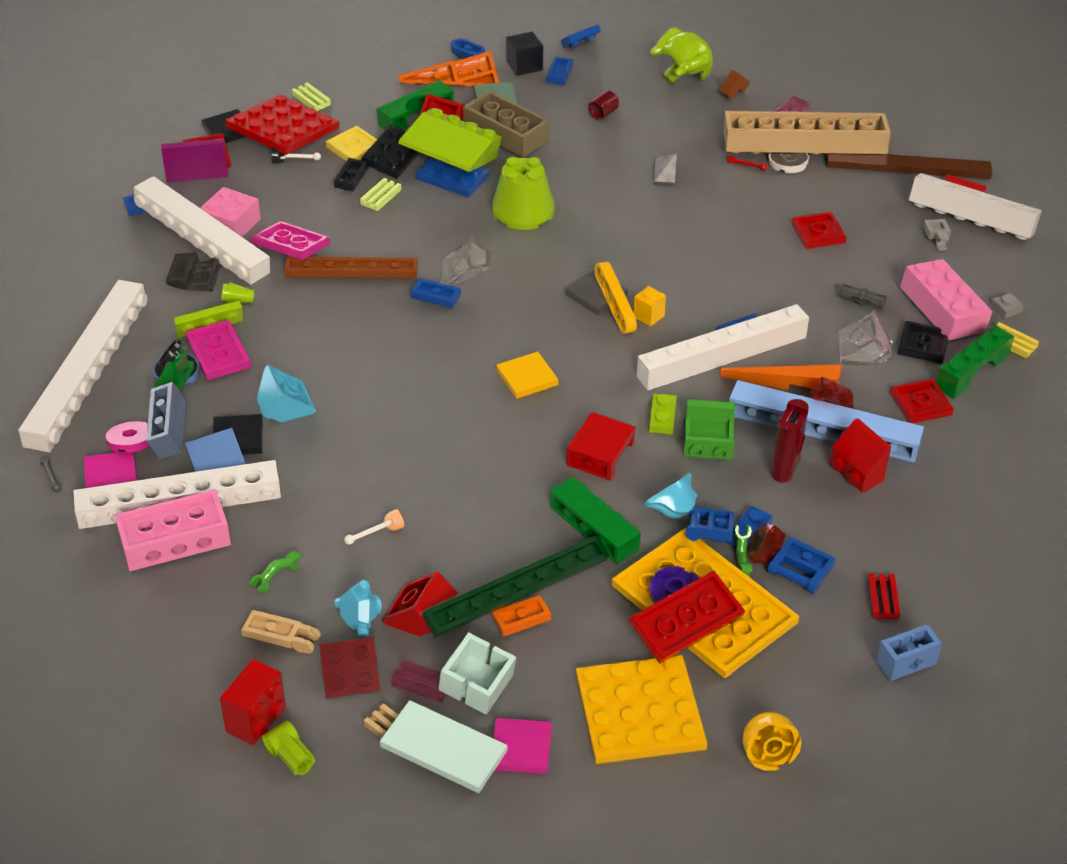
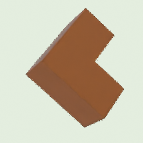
[719,70,750,99]

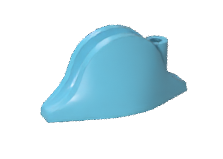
[644,473,699,519]

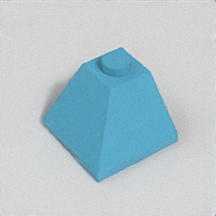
[257,365,316,422]

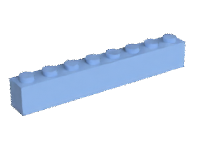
[729,380,924,463]

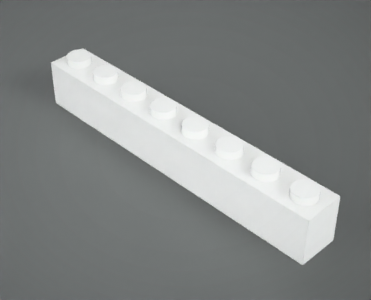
[134,176,270,285]
[637,304,809,391]

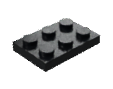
[362,125,420,179]

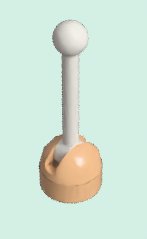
[344,509,405,545]

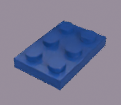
[416,157,490,198]

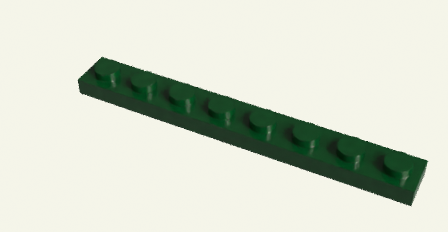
[422,535,610,638]

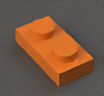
[492,595,551,637]

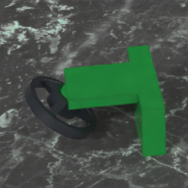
[153,338,195,392]

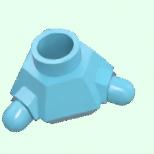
[334,580,382,639]

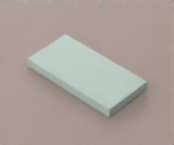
[380,700,507,793]

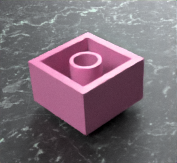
[200,187,261,237]

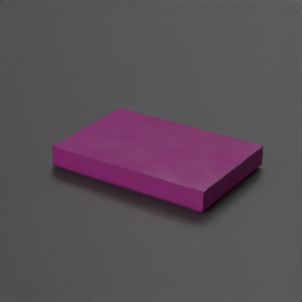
[161,139,229,182]

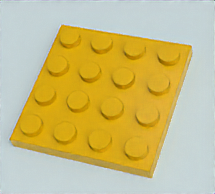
[576,655,707,764]

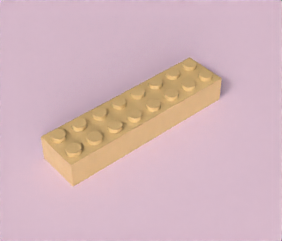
[723,111,891,155]

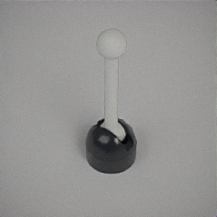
[272,147,321,163]

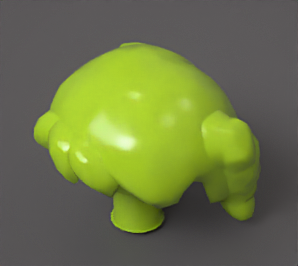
[650,28,713,84]

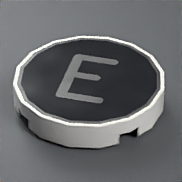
[768,152,809,173]

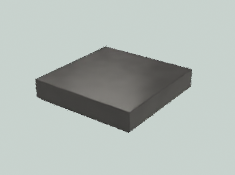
[565,271,628,315]

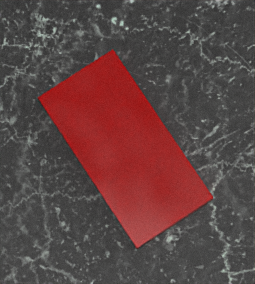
[628,570,746,664]

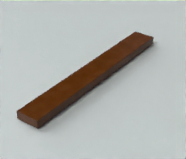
[827,153,992,179]

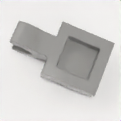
[923,219,951,251]

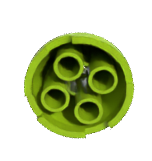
[492,157,555,230]

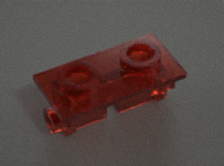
[811,377,854,409]

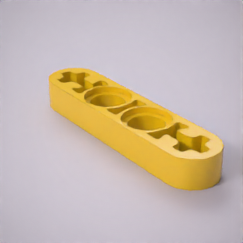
[594,261,637,334]

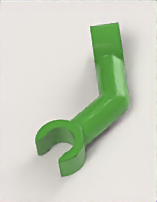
[733,524,752,577]
[250,551,303,594]

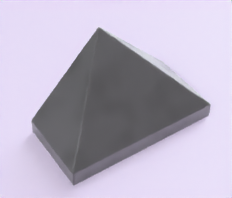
[654,154,677,186]

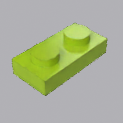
[649,393,677,435]

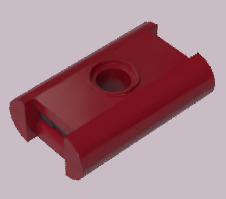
[771,399,809,483]

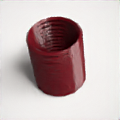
[588,90,619,120]

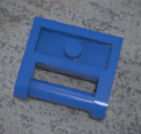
[686,506,735,543]
[768,537,836,595]

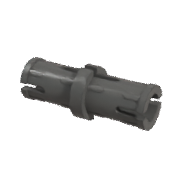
[839,284,887,309]

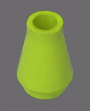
[221,282,255,303]

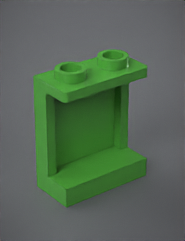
[684,399,735,460]

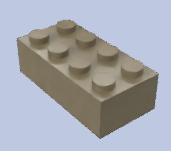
[463,90,550,158]

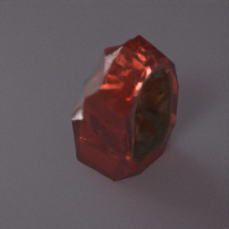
[747,524,785,564]

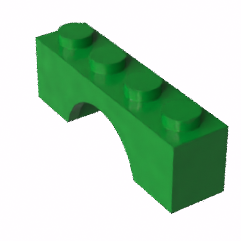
[377,80,454,130]
[936,325,1014,399]

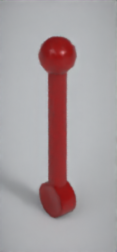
[727,156,767,171]

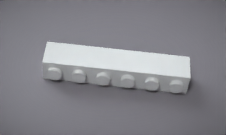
[909,173,1042,240]

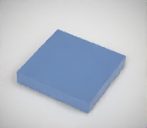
[185,428,246,472]

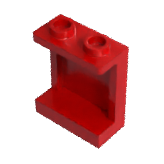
[566,412,636,481]

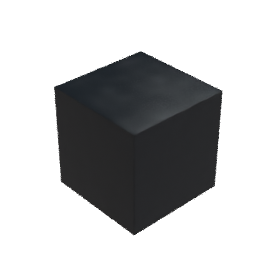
[506,31,543,76]

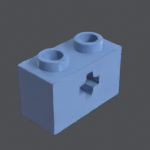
[876,624,942,681]

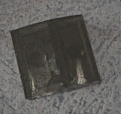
[166,252,221,292]

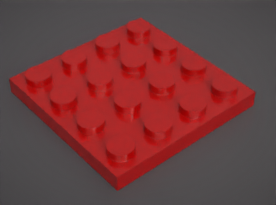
[226,95,339,155]

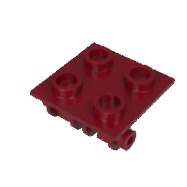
[319,637,381,698]

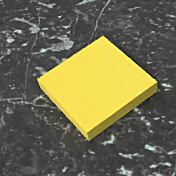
[326,126,377,161]

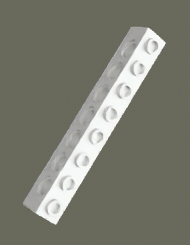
[74,460,281,529]

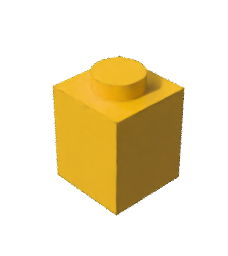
[633,286,666,327]

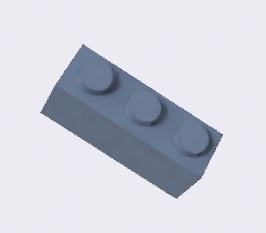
[146,382,186,459]

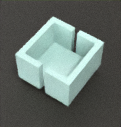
[438,632,516,715]

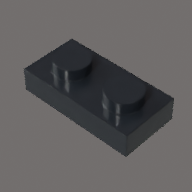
[334,158,369,191]

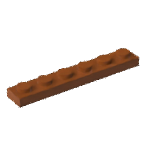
[285,257,418,279]

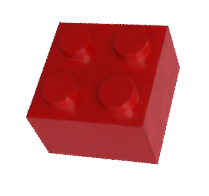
[220,659,286,746]

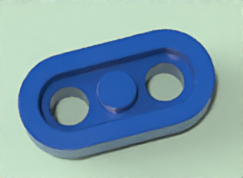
[451,39,485,58]

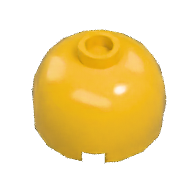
[742,712,802,771]

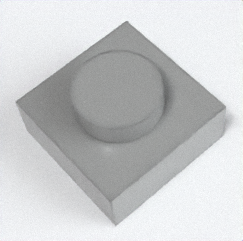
[991,293,1024,318]

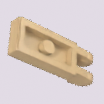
[241,610,321,654]

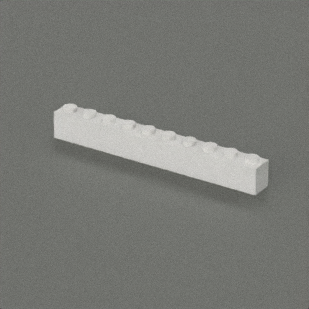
[18,280,147,453]

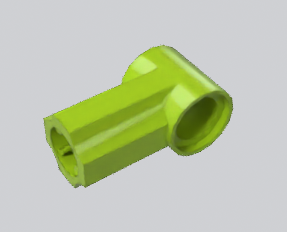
[262,720,315,776]

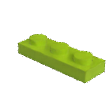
[173,300,243,338]

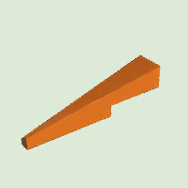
[398,51,499,86]
[720,365,843,394]

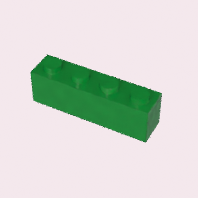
[550,477,641,565]

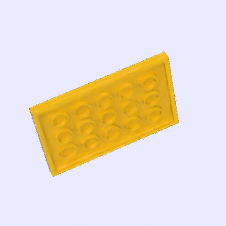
[612,528,799,679]

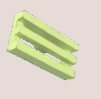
[292,82,331,111]
[360,178,401,211]

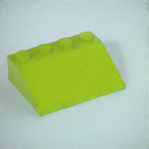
[398,108,502,172]

